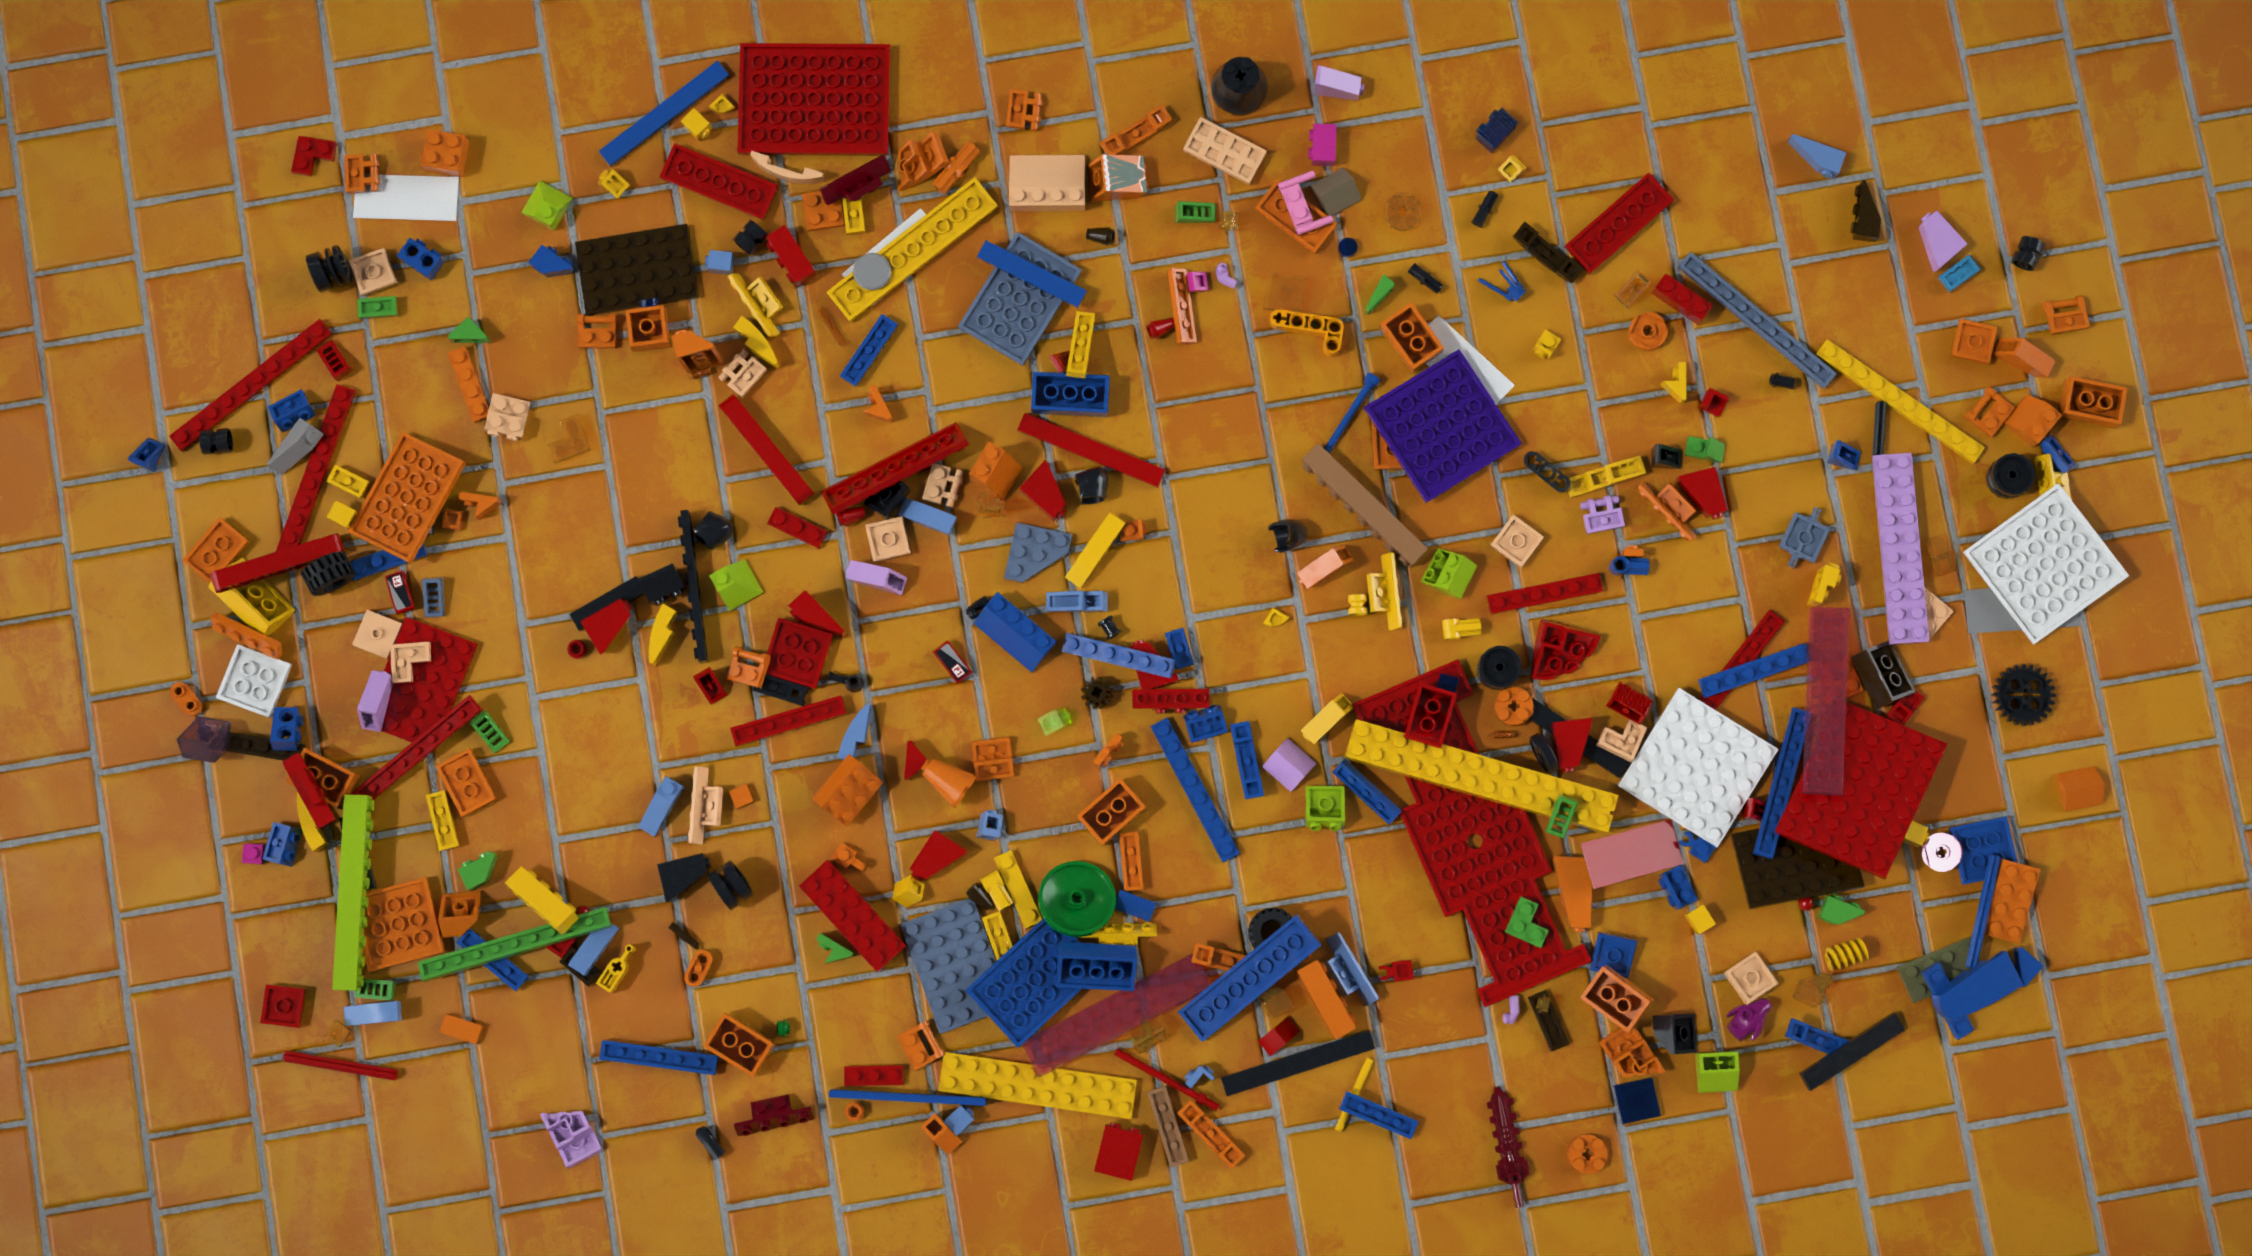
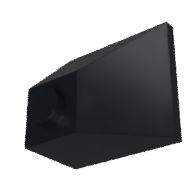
[1652,1014,1698,1054]

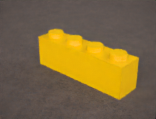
[505,866,579,935]

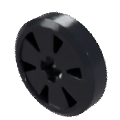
[1529,733,1559,774]

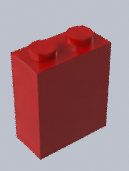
[1094,1122,1144,1181]

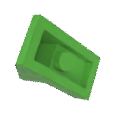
[1684,436,1725,463]
[816,933,855,964]

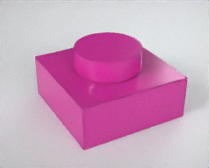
[1187,272,1208,292]
[242,843,265,864]

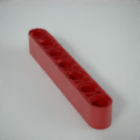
[718,394,814,506]
[209,534,345,593]

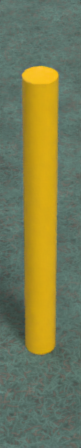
[1335,1058,1373,1132]

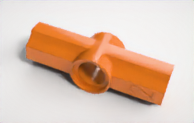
[932,141,980,195]

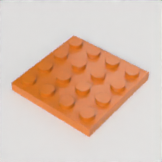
[363,877,445,972]

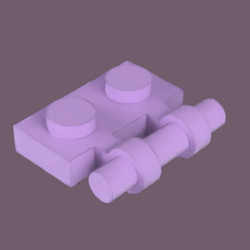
[1580,495,1625,534]

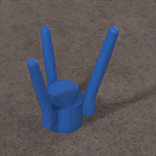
[1478,261,1526,302]

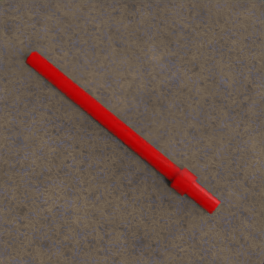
[1114,1048,1220,1111]

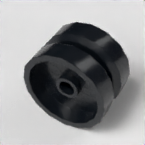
[1986,453,2035,499]
[1477,646,1521,690]
[708,860,754,910]

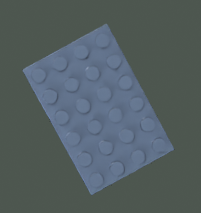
[958,232,1082,366]
[900,899,996,1034]

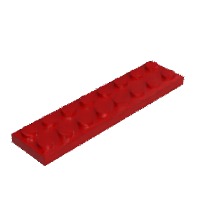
[821,422,969,515]

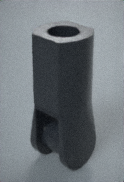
[696,1126,726,1160]

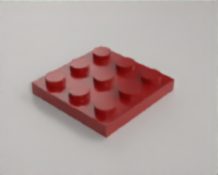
[766,617,834,689]

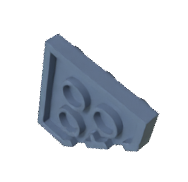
[1004,523,1072,583]

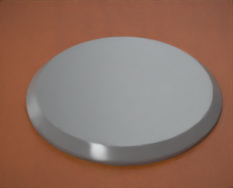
[853,253,891,290]

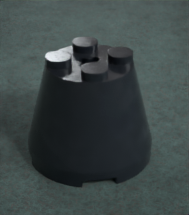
[1211,57,1268,116]

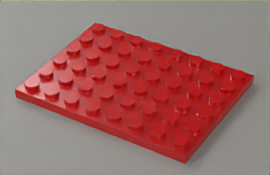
[737,43,890,155]
[1775,699,1948,880]

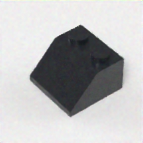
[637,563,687,606]

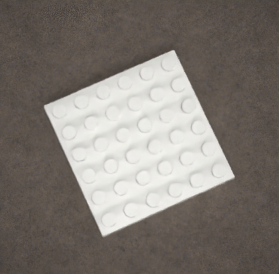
[1963,483,2129,644]
[1617,688,1778,848]

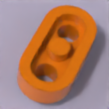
[170,682,203,716]
[684,950,713,987]

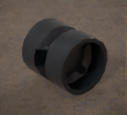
[733,219,768,256]
[2011,236,2045,271]
[199,428,233,455]

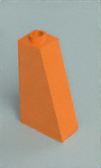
[1552,856,1592,932]

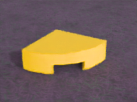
[709,94,736,114]
[1263,608,1289,627]

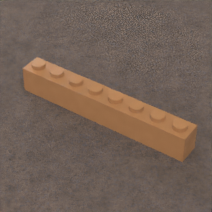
[1301,443,1428,568]

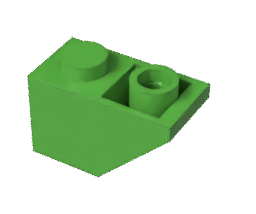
[457,851,498,891]
[1816,894,1865,925]

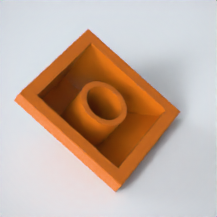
[438,891,481,937]

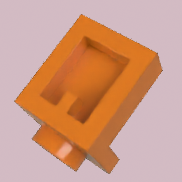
[1120,519,1147,542]

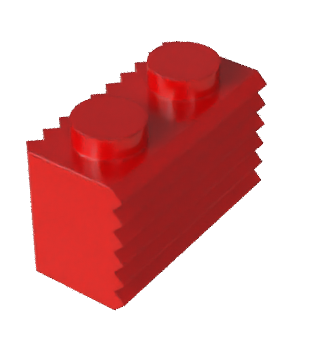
[1606,682,1653,725]

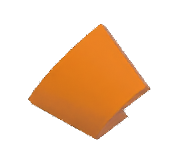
[898,131,949,191]
[1598,1027,1666,1077]

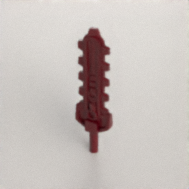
[1487,1086,1530,1208]

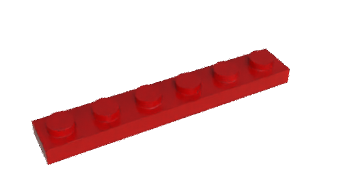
[1486,573,1603,615]
[730,695,847,747]

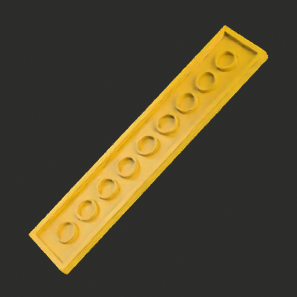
[826,177,998,322]
[938,1052,1137,1119]

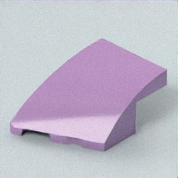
[540,1111,603,1169]

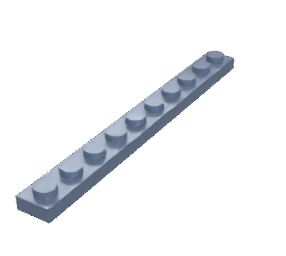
[1677,252,1837,389]

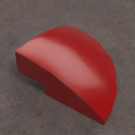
[1531,619,1601,680]

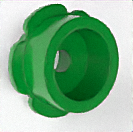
[777,1019,790,1038]

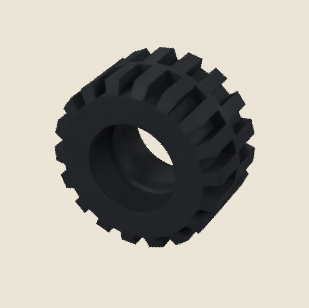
[301,552,356,596]
[1248,907,1292,949]

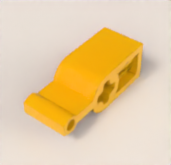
[596,944,636,993]

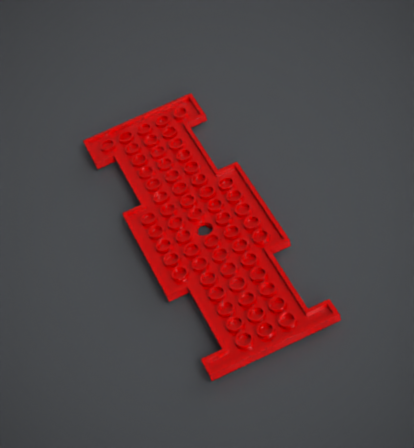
[1352,659,1592,1007]

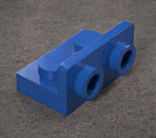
[268,389,316,432]
[1183,705,1228,743]
[262,822,303,867]
[1658,865,1698,910]

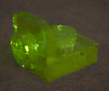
[1038,707,1071,736]

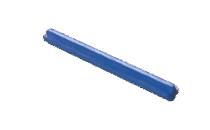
[1966,855,2001,969]

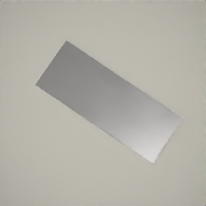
[1964,588,2081,634]

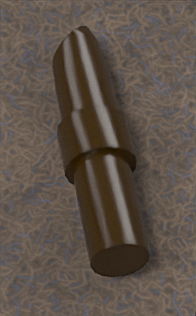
[668,922,699,950]

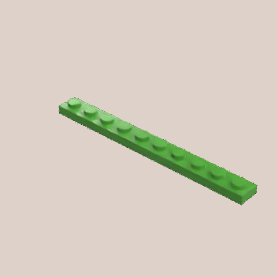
[418,907,612,982]

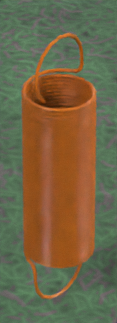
[686,367,717,379]
[1488,731,1520,738]

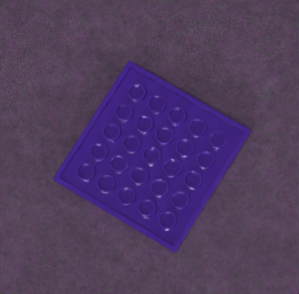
[1364,349,1522,503]

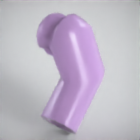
[1215,263,1238,289]
[1503,996,1520,1025]

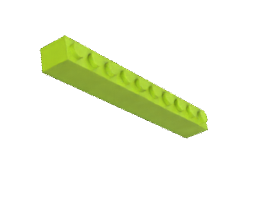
[332,795,374,991]

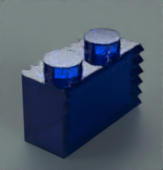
[1475,108,1519,153]

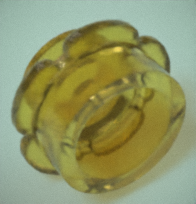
[1536,994,1551,1013]

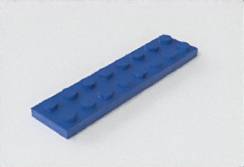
[1178,915,1322,1042]

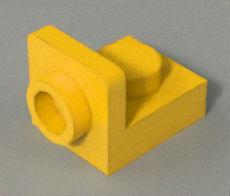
[598,169,630,199]
[1532,329,1561,360]

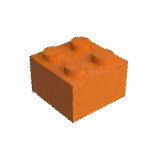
[421,130,469,177]
[625,305,671,352]

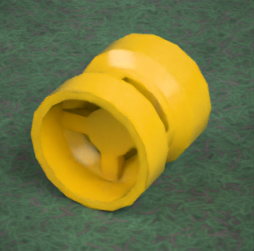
[1348,594,1367,616]

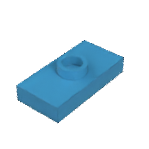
[1938,255,1981,292]

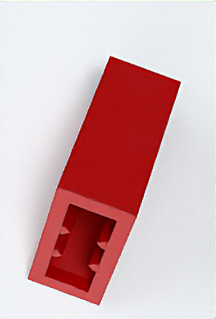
[1019,460,1067,521]
[1675,467,1728,520]
[581,597,632,655]
[1130,640,1179,689]
[1551,718,1592,773]
[910,830,968,881]

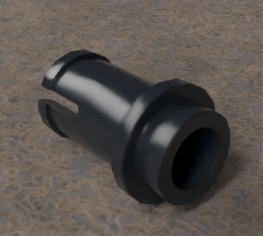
[1769,372,1795,390]

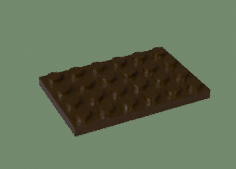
[575,224,699,316]
[1730,828,1865,910]

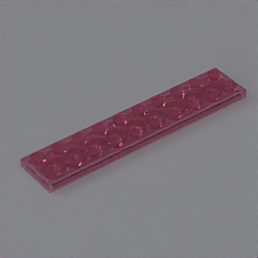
[1802,607,1849,796]
[1022,953,1211,1077]

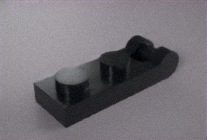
[752,675,810,706]

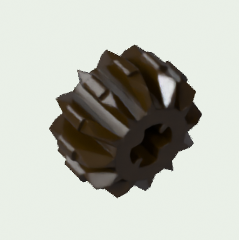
[1081,677,1113,710]

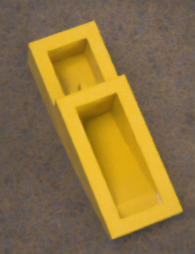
[733,316,780,369]
[649,604,679,666]
[297,792,330,852]

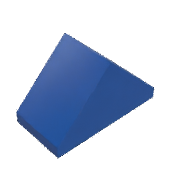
[128,438,165,472]
[1827,440,1861,470]
[2013,947,2043,987]

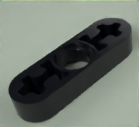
[1524,451,1571,493]

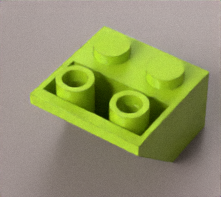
[1421,548,1477,599]
[1695,1051,1740,1093]

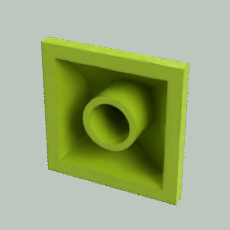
[521,181,573,231]
[709,560,763,611]

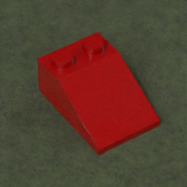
[788,590,848,638]
[1404,682,1457,749]

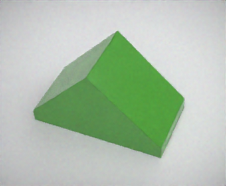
[448,317,490,343]

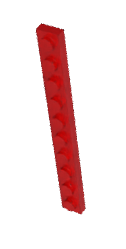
[169,319,333,452]
[275,384,356,552]

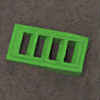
[1175,201,1216,223]
[1365,274,1395,315]
[469,711,510,753]
[1545,794,1578,839]
[355,978,396,1001]

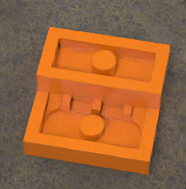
[971,736,1014,781]

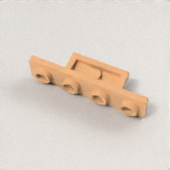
[688,766,723,845]

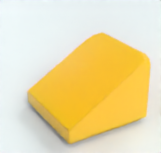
[1498,155,1527,183]

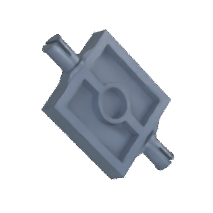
[1778,507,1830,569]

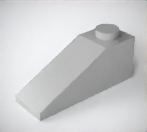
[266,418,323,475]

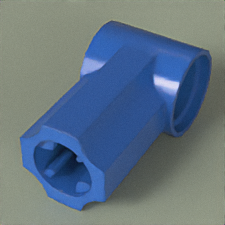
[1609,556,1649,576]

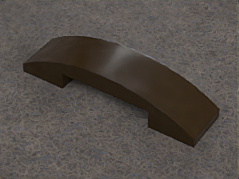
[1513,221,1584,284]

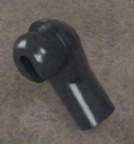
[966,596,989,619]

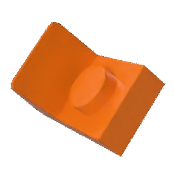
[864,384,894,423]
[459,492,502,520]

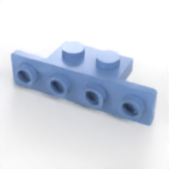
[1324,932,1379,1006]

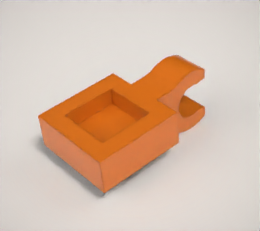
[831,842,866,871]

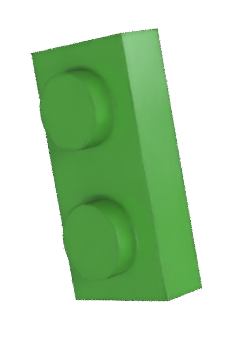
[357,296,398,319]

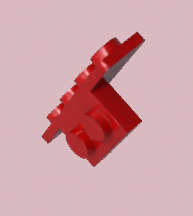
[1132,689,1210,714]
[282,753,336,829]

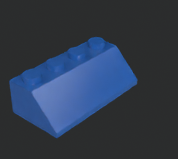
[974,592,1057,672]
[1056,942,1137,991]

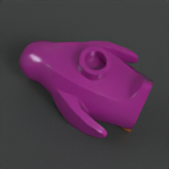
[1727,998,1772,1042]

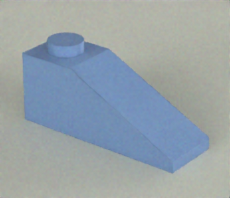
[1788,134,1846,178]
[638,776,685,837]

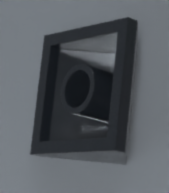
[864,481,910,520]

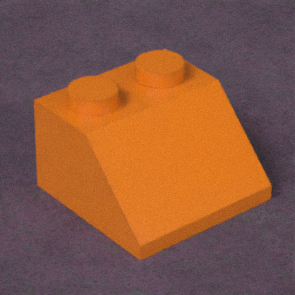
[2003,394,2062,448]

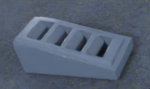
[422,577,445,617]

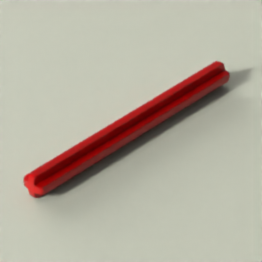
[283,1050,398,1080]

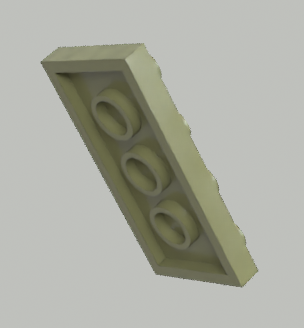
[1896,937,1980,1003]

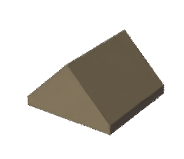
[1310,167,1361,216]

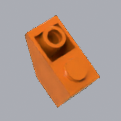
[920,1113,963,1155]

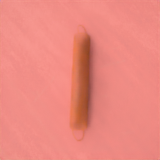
[816,303,847,350]

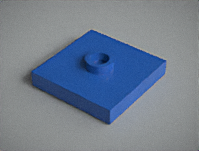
[1590,932,1637,978]

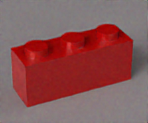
[766,224,817,287]
[1651,273,1713,325]

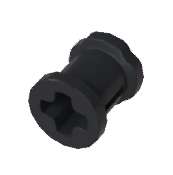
[1098,615,1122,640]

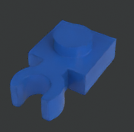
[1678,832,1715,863]

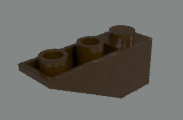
[1850,180,1881,242]

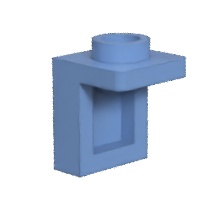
[1184,1065,1215,1088]

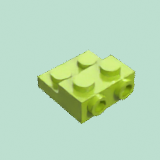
[1305,786,1345,831]

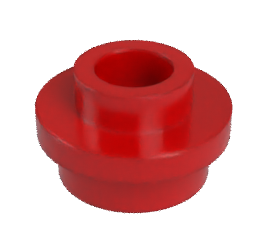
[567,640,587,659]

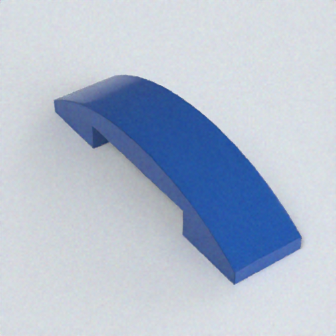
[1230,721,1264,800]
[1785,1018,1849,1054]

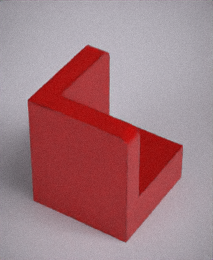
[1698,388,1730,417]

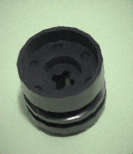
[306,245,352,293]

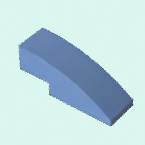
[898,498,957,536]
[1046,591,1108,612]
[838,704,872,760]
[568,923,620,977]
[344,1001,402,1026]

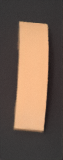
[750,151,825,184]

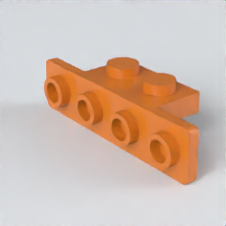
[1638,482,1697,542]

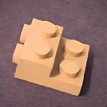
[484,393,530,441]

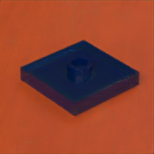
[1613,1077,1661,1124]

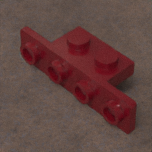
[820,155,891,205]
[734,1094,814,1136]

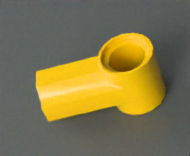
[1442,618,1481,640]
[980,870,1014,911]

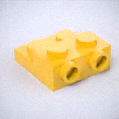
[1807,563,1842,608]

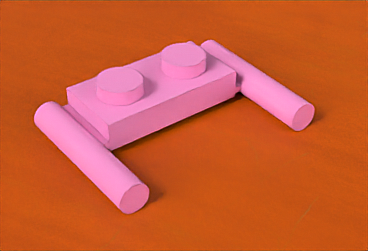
[1278,170,1334,235]

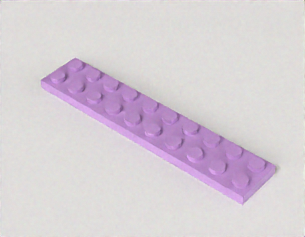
[1872,453,1929,645]

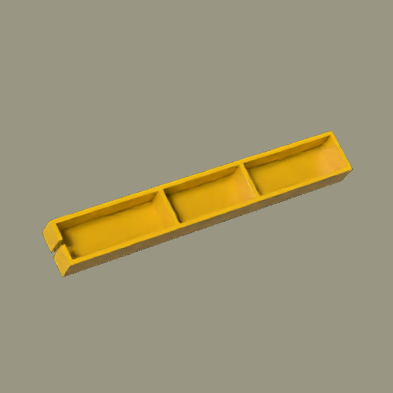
[1344,719,1619,834]

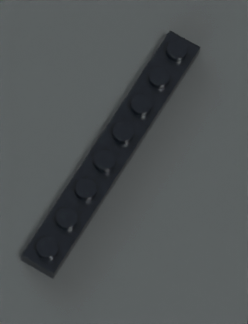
[678,510,709,664]

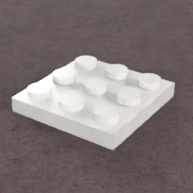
[216,644,292,718]

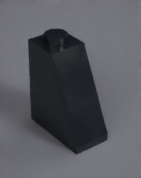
[657,853,711,903]

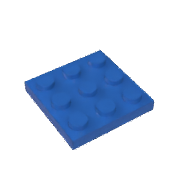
[1948,816,2018,885]

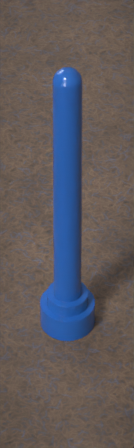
[1324,372,1381,453]

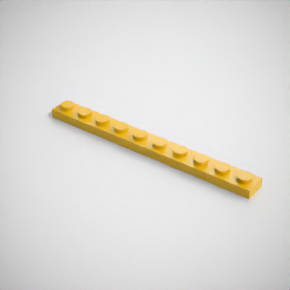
[1815,339,1985,464]

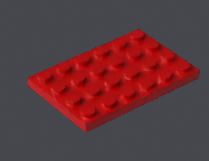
[381,617,478,751]

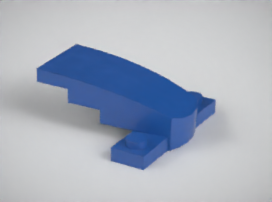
[1921,951,2023,1040]

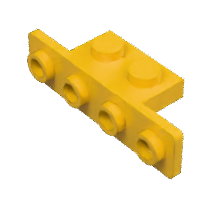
[728,273,783,337]
[2034,454,2072,500]
[1366,552,1402,631]
[1080,922,1157,954]

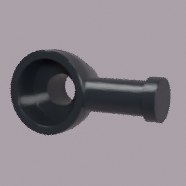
[828,671,864,693]

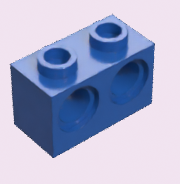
[397,238,444,281]
[270,707,303,750]

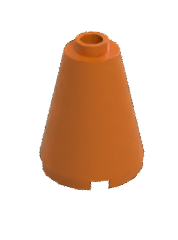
[921,758,976,808]

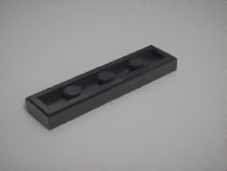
[569,576,644,631]

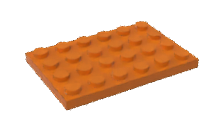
[348,432,466,564]

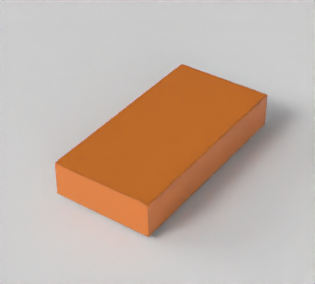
[439,1014,483,1044]

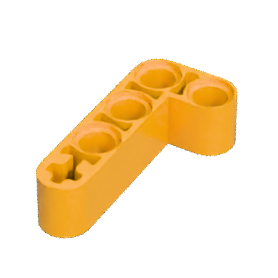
[1270,309,1344,357]

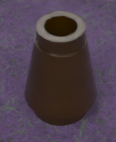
[1086,227,1115,246]
[966,882,994,911]

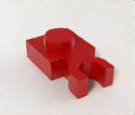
[1378,960,1414,982]

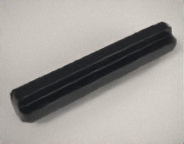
[1872,401,1887,455]

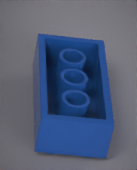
[1031,372,1110,417]

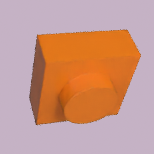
[1621,545,1643,558]

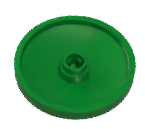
[1038,861,1116,937]

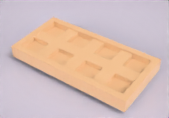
[1183,117,1267,185]

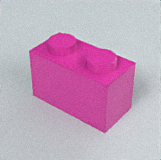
[1308,124,1336,166]

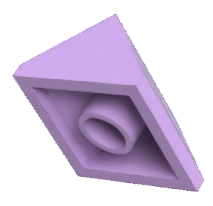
[1262,738,1316,792]

